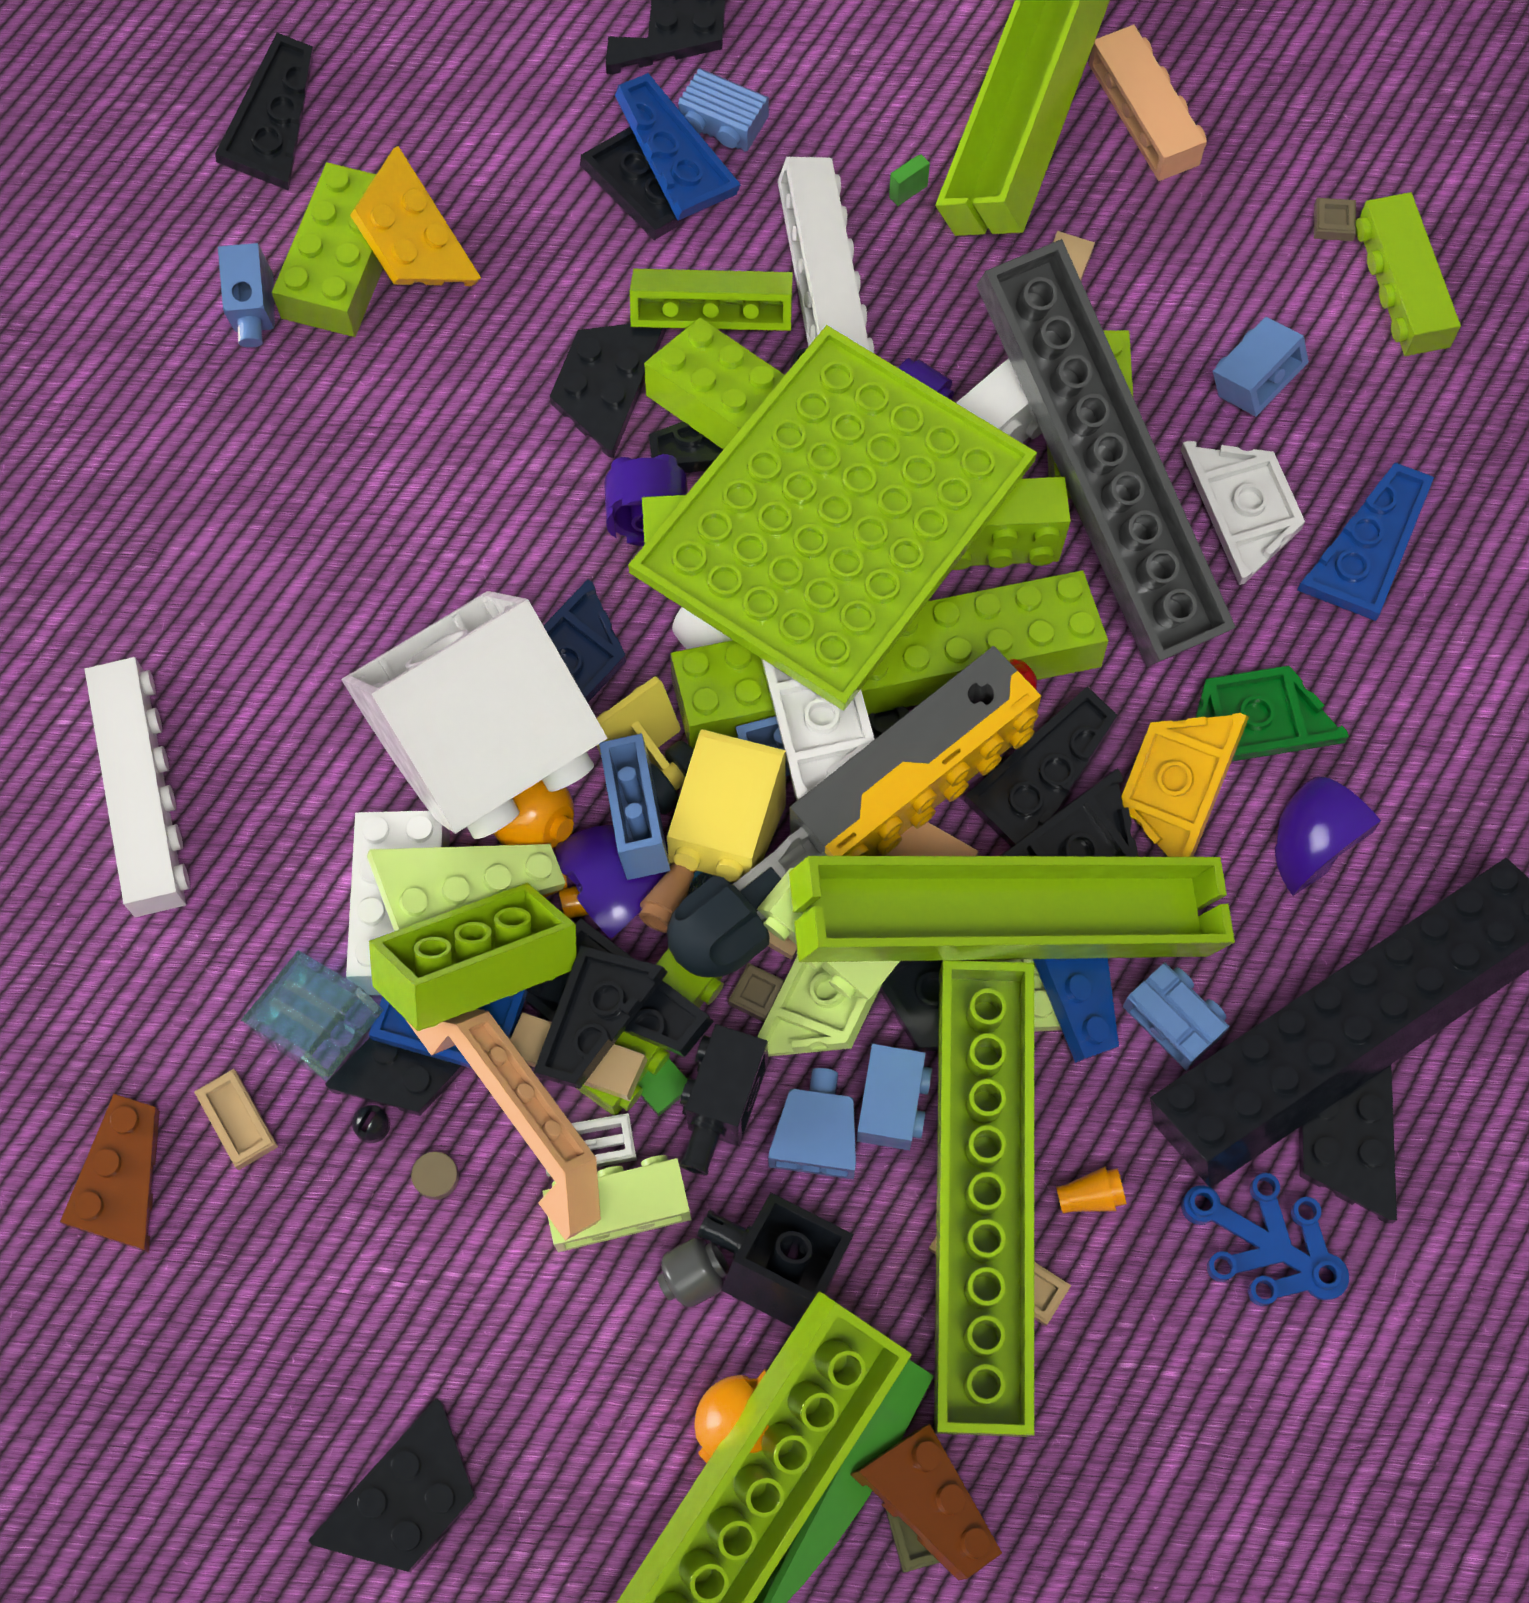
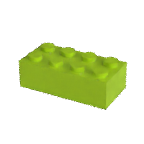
[271,162,383,337]
[644,317,785,449]
[369,883,577,1031]

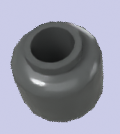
[657,1238,729,1307]

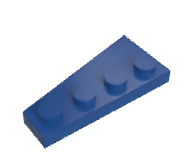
[615,73,741,221]
[1297,462,1434,621]

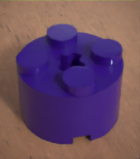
[604,454,688,546]

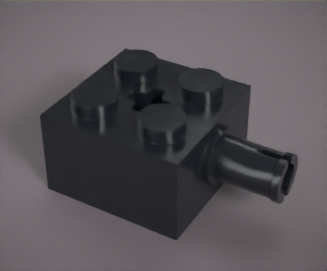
[680,1024,769,1176]
[697,1192,854,1328]

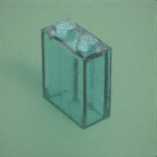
[241,950,384,1082]

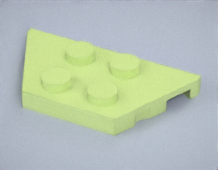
[757,955,882,1057]

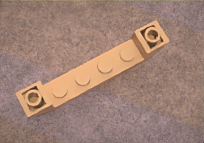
[406,1009,601,1241]

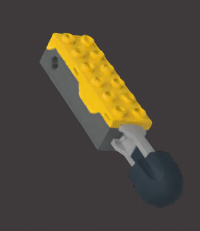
[667,646,1041,978]

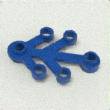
[1181,1173,1349,1307]

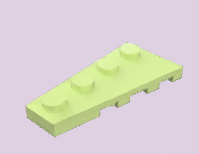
[367,844,566,931]

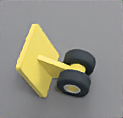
[596,676,694,814]

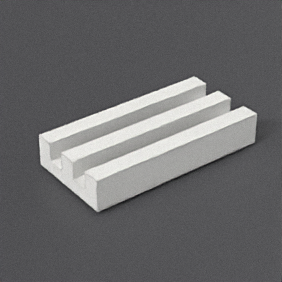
[546,1113,637,1176]

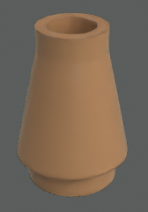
[639,864,694,933]

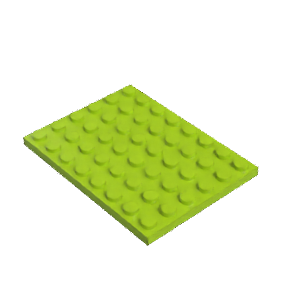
[628,325,1037,711]

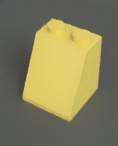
[667,729,786,882]

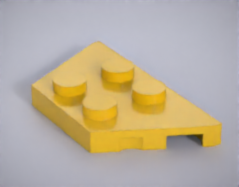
[350,146,481,286]
[1121,713,1249,857]

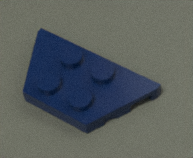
[544,579,626,703]

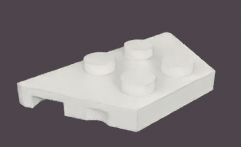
[1181,441,1305,585]
[761,658,875,801]

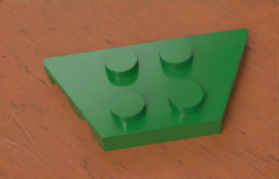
[1195,666,1349,762]

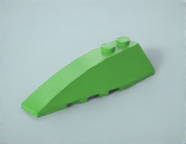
[754,1359,934,1603]

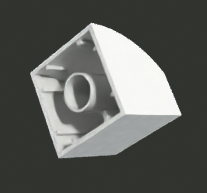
[341,591,608,839]

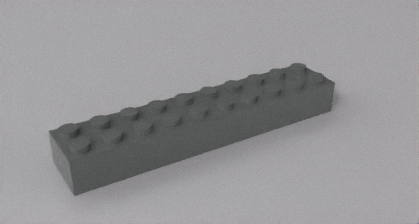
[976,239,1236,667]

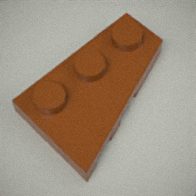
[60,1094,160,1253]
[850,1424,1002,1581]

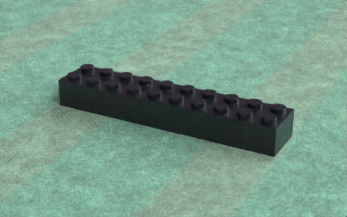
[1150,858,1529,1188]

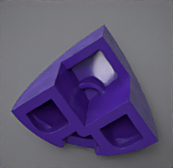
[1275,777,1381,896]
[555,825,671,939]

